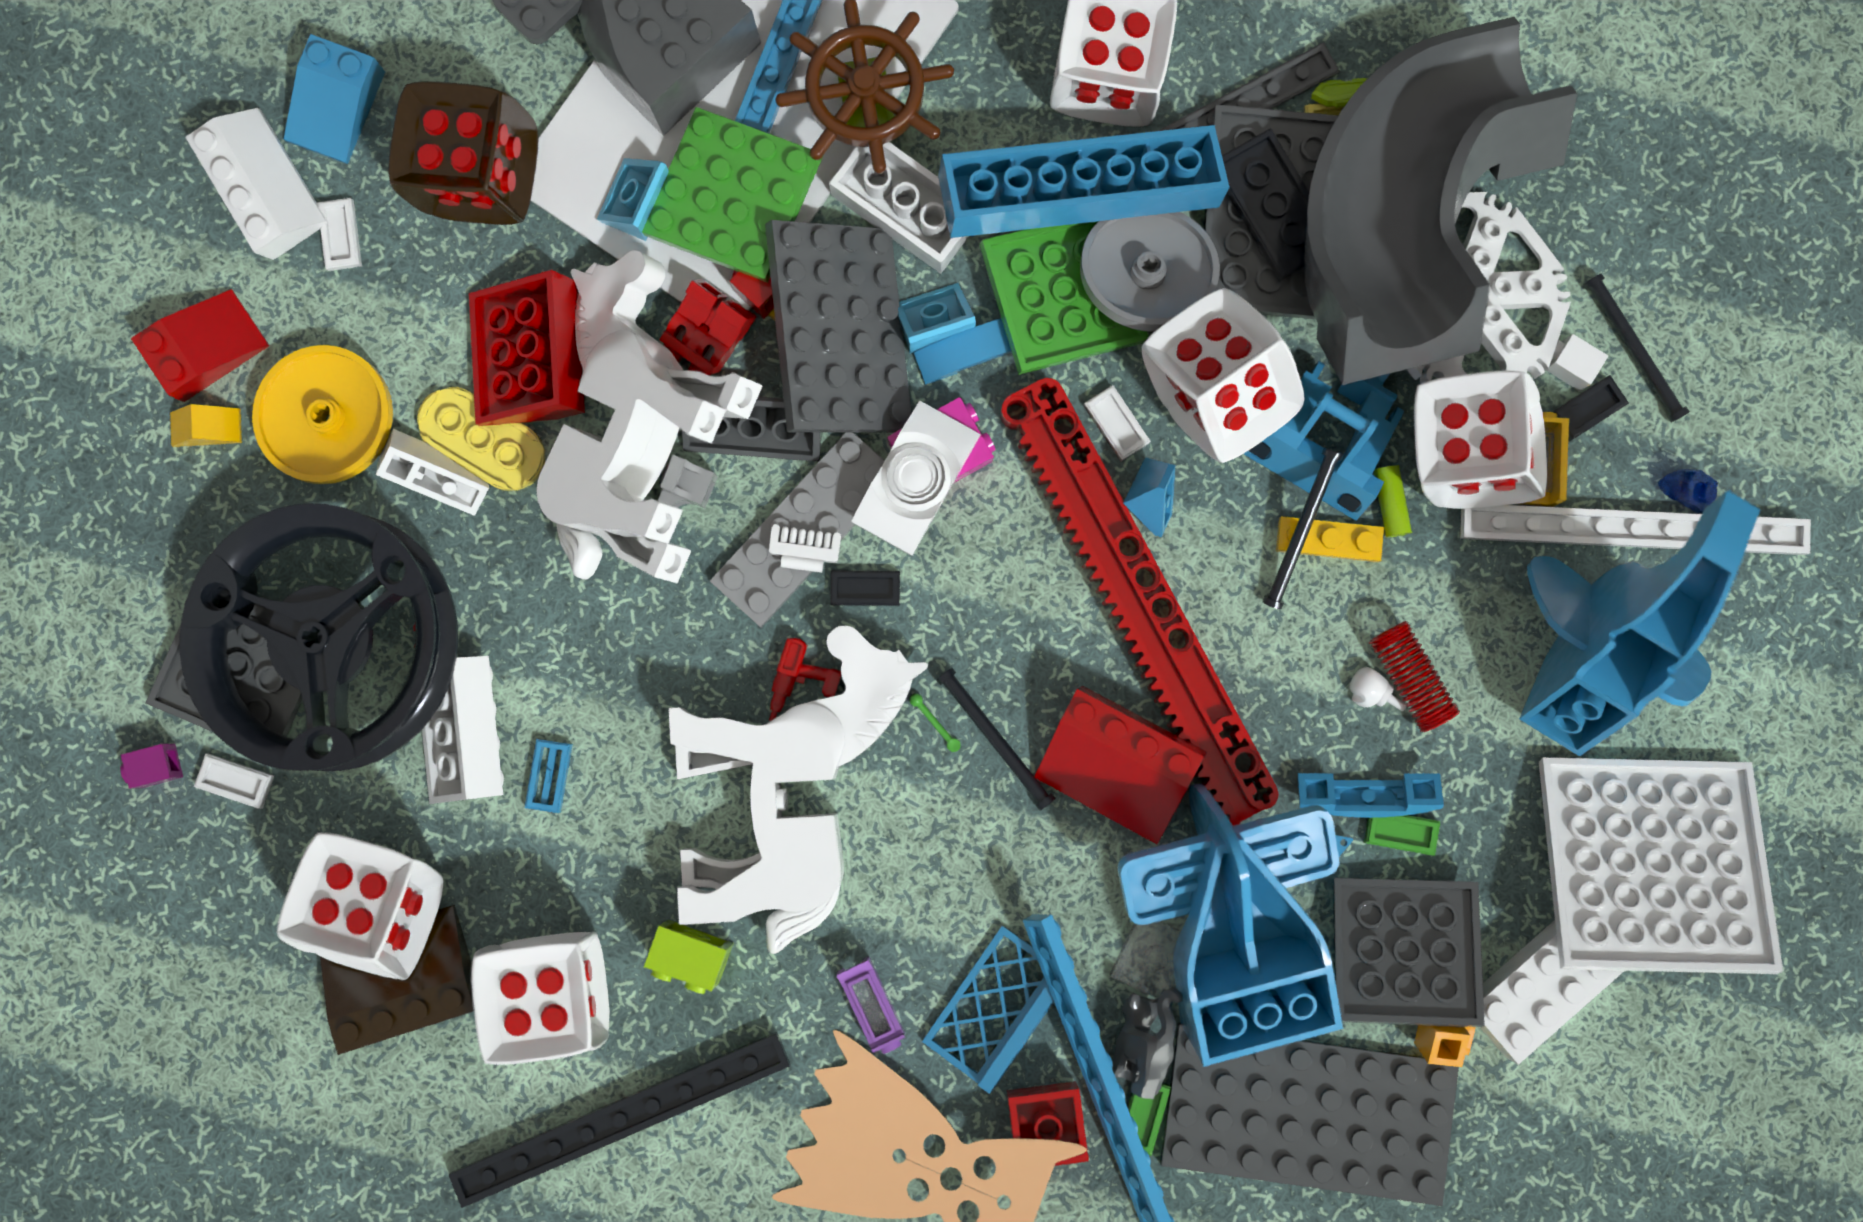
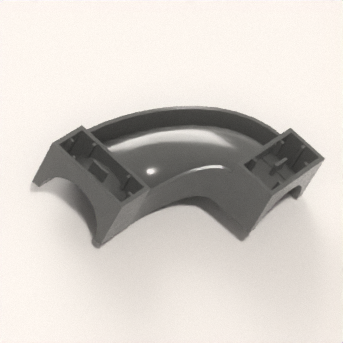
[1304,17,1577,385]

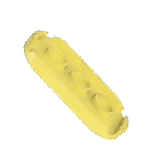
[417,387,545,491]

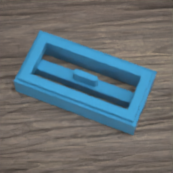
[524,739,573,813]

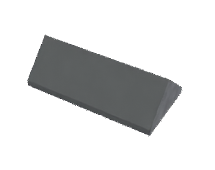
[682,396,822,462]

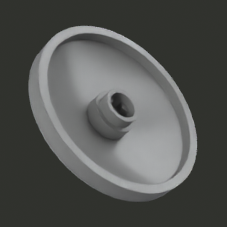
[1080,212,1220,331]

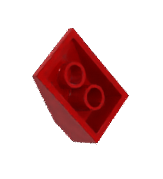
[131,289,270,402]

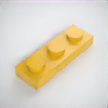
[1276,516,1384,562]

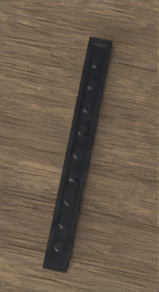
[448,1032,791,1208]

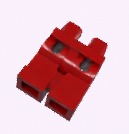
[659,279,757,376]

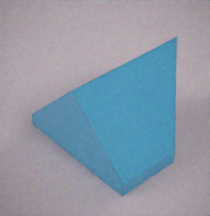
[1123,457,1176,537]

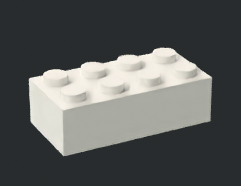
[829,142,969,274]
[1480,920,1624,1065]

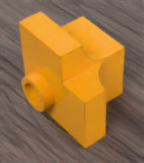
[1414,1025,1476,1067]

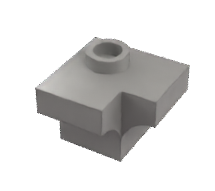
[658,455,718,509]

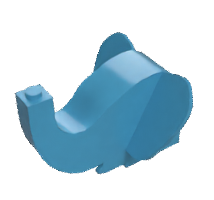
[1519,490,1760,756]

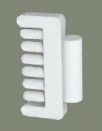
[769,524,841,573]

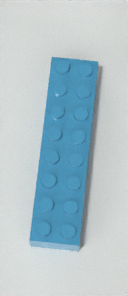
[938,125,1229,238]

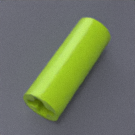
[1373,465,1412,538]

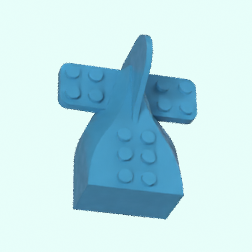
[1118,783,1343,1067]

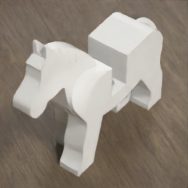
[537,250,762,583]
[669,626,928,954]

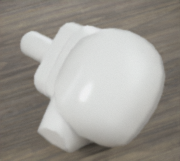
[1349,667,1406,712]

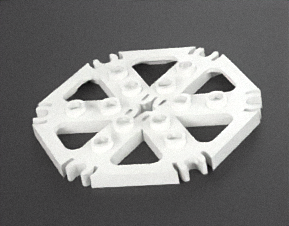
[1407,192,1571,384]

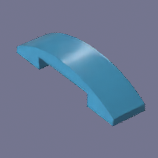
[914,318,1012,385]
[1297,773,1444,818]

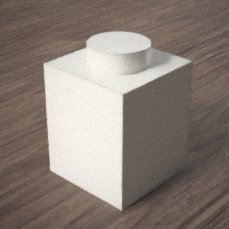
[1546,334,1608,391]

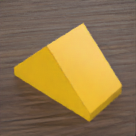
[170,404,242,447]

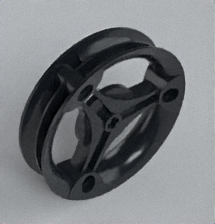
[179,503,458,772]

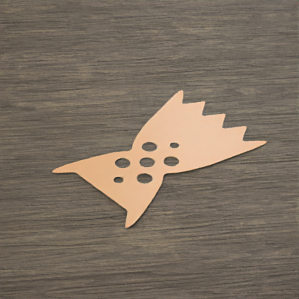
[772,1030,1087,1222]

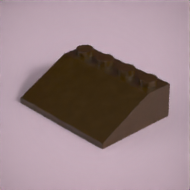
[320,905,474,1055]

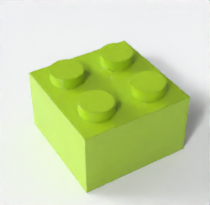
[644,919,734,994]

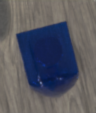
[1657,469,1719,514]

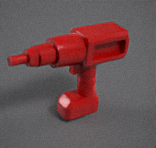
[768,638,841,721]

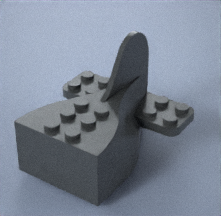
[492,0,761,136]

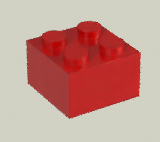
[1006,1081,1089,1166]

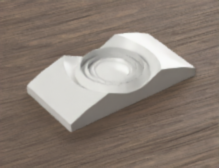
[851,401,981,556]

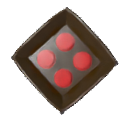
[388,81,538,225]

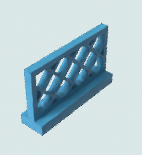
[922,925,1054,1093]

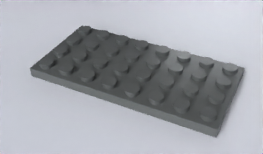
[1160,1022,1459,1206]

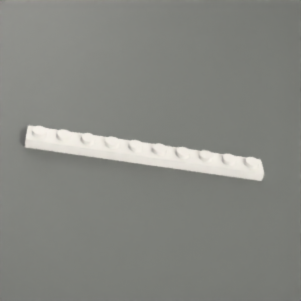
[1460,505,1811,555]

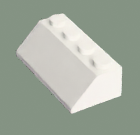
[186,108,328,260]
[422,656,504,804]

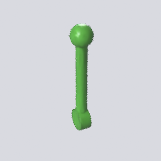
[909,693,961,752]

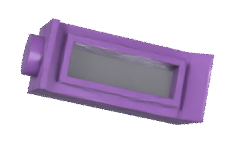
[836,956,905,1054]

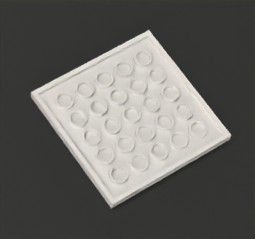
[1539,757,1783,974]

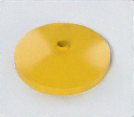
[252,345,393,484]

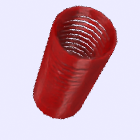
[1369,621,1460,733]

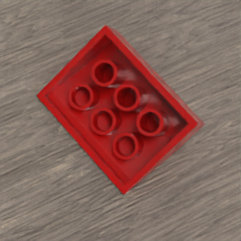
[469,270,585,426]
[1034,685,1207,845]

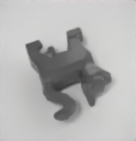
[1112,988,1183,1099]

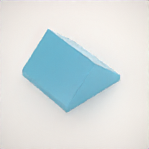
[596,158,669,241]
[898,283,976,354]

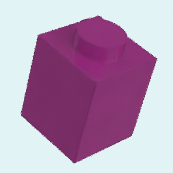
[120,744,183,789]

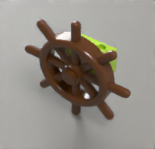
[775,0,954,174]

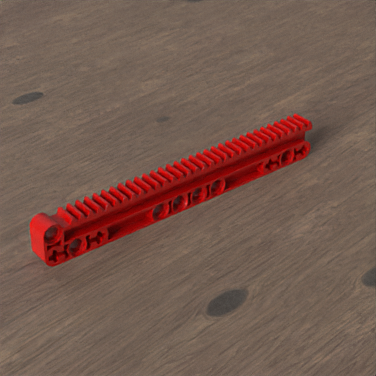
[1000,378,1279,826]

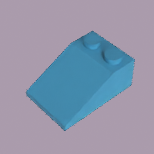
[284,34,385,164]

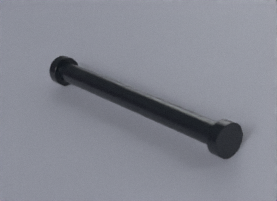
[1583,273,1690,423]
[1262,447,1344,609]
[936,668,1056,811]

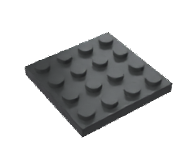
[145,596,322,736]
[1333,878,1485,1027]

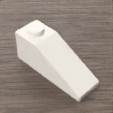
[376,429,489,516]

